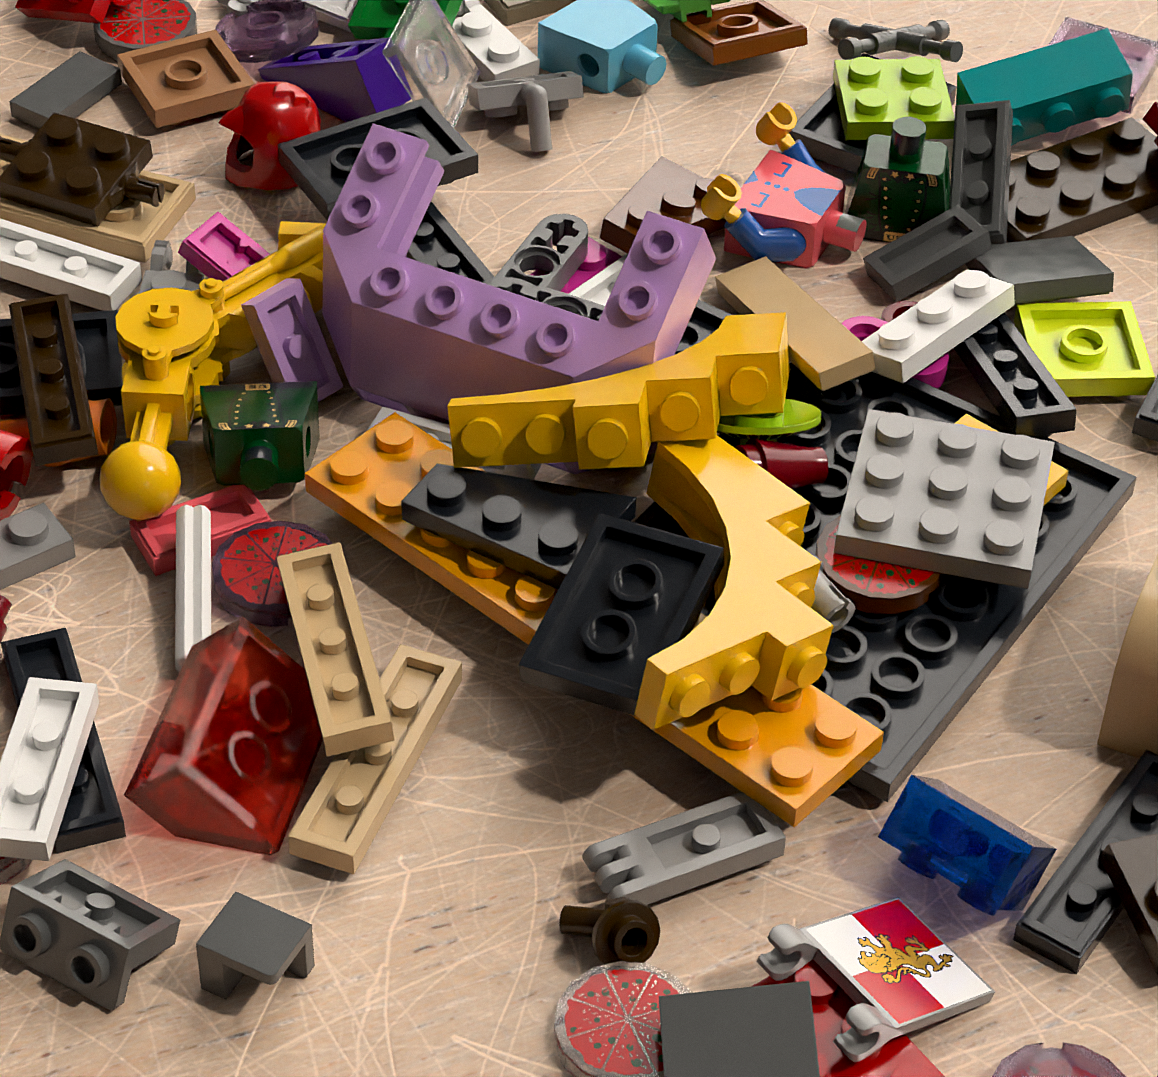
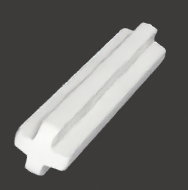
[175,505,211,676]

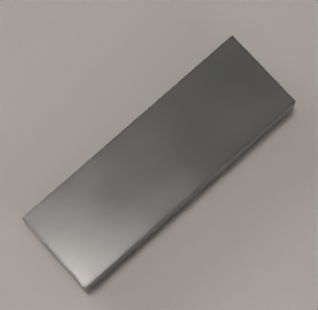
[949,100,1013,245]

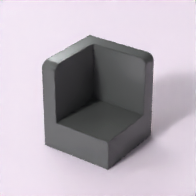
[196,891,315,1000]

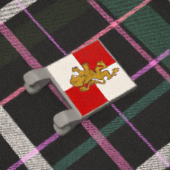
[757,897,995,1062]

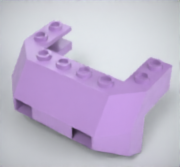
[322,124,716,474]

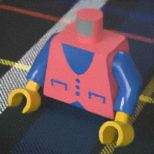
[701,102,867,268]

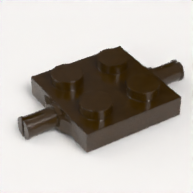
[0,112,165,227]

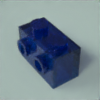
[878,775,1057,916]

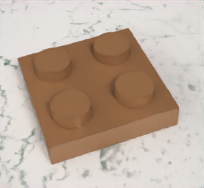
[117,29,255,128]

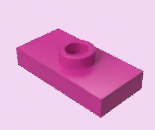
[178,211,270,281]

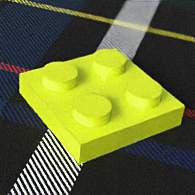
[1014,301,1155,397]

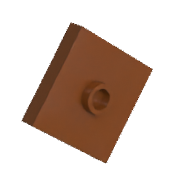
[670,0,808,66]

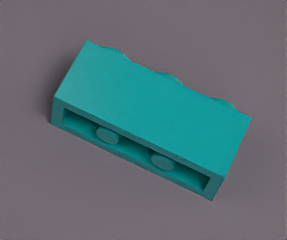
[956,28,1133,146]

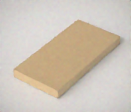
[0,134,196,263]

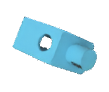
[538,0,667,93]

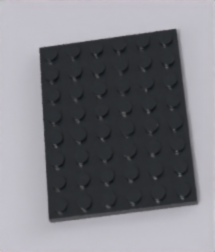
[634,362,1137,802]

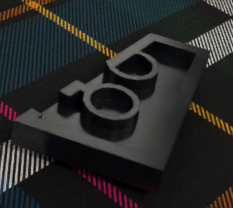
[401,463,637,589]

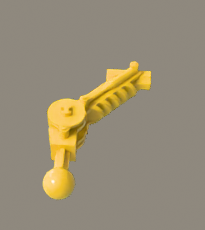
[100,221,327,521]

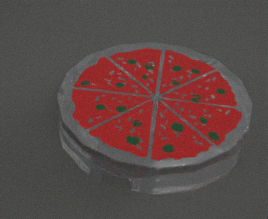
[554,961,693,1077]

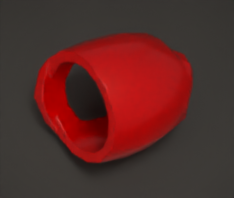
[218,81,321,190]

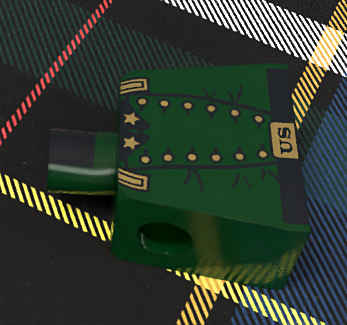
[845,117,950,242]
[200,381,320,491]

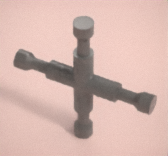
[828,17,963,62]

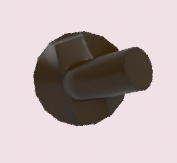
[559,897,661,971]

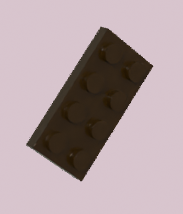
[1007,117,1158,243]

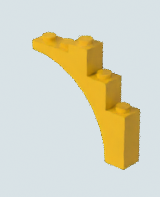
[447,312,790,470]
[634,435,834,730]

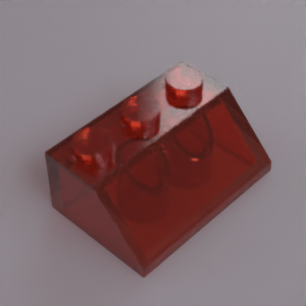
[124,617,323,855]

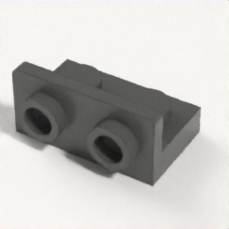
[0,859,181,1010]

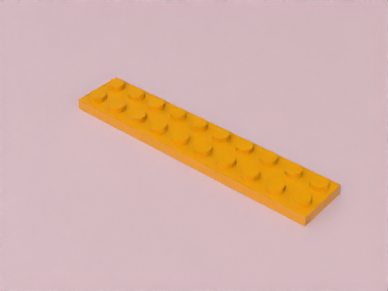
[305,412,884,827]

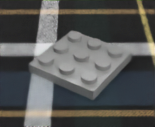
[834,409,1055,589]

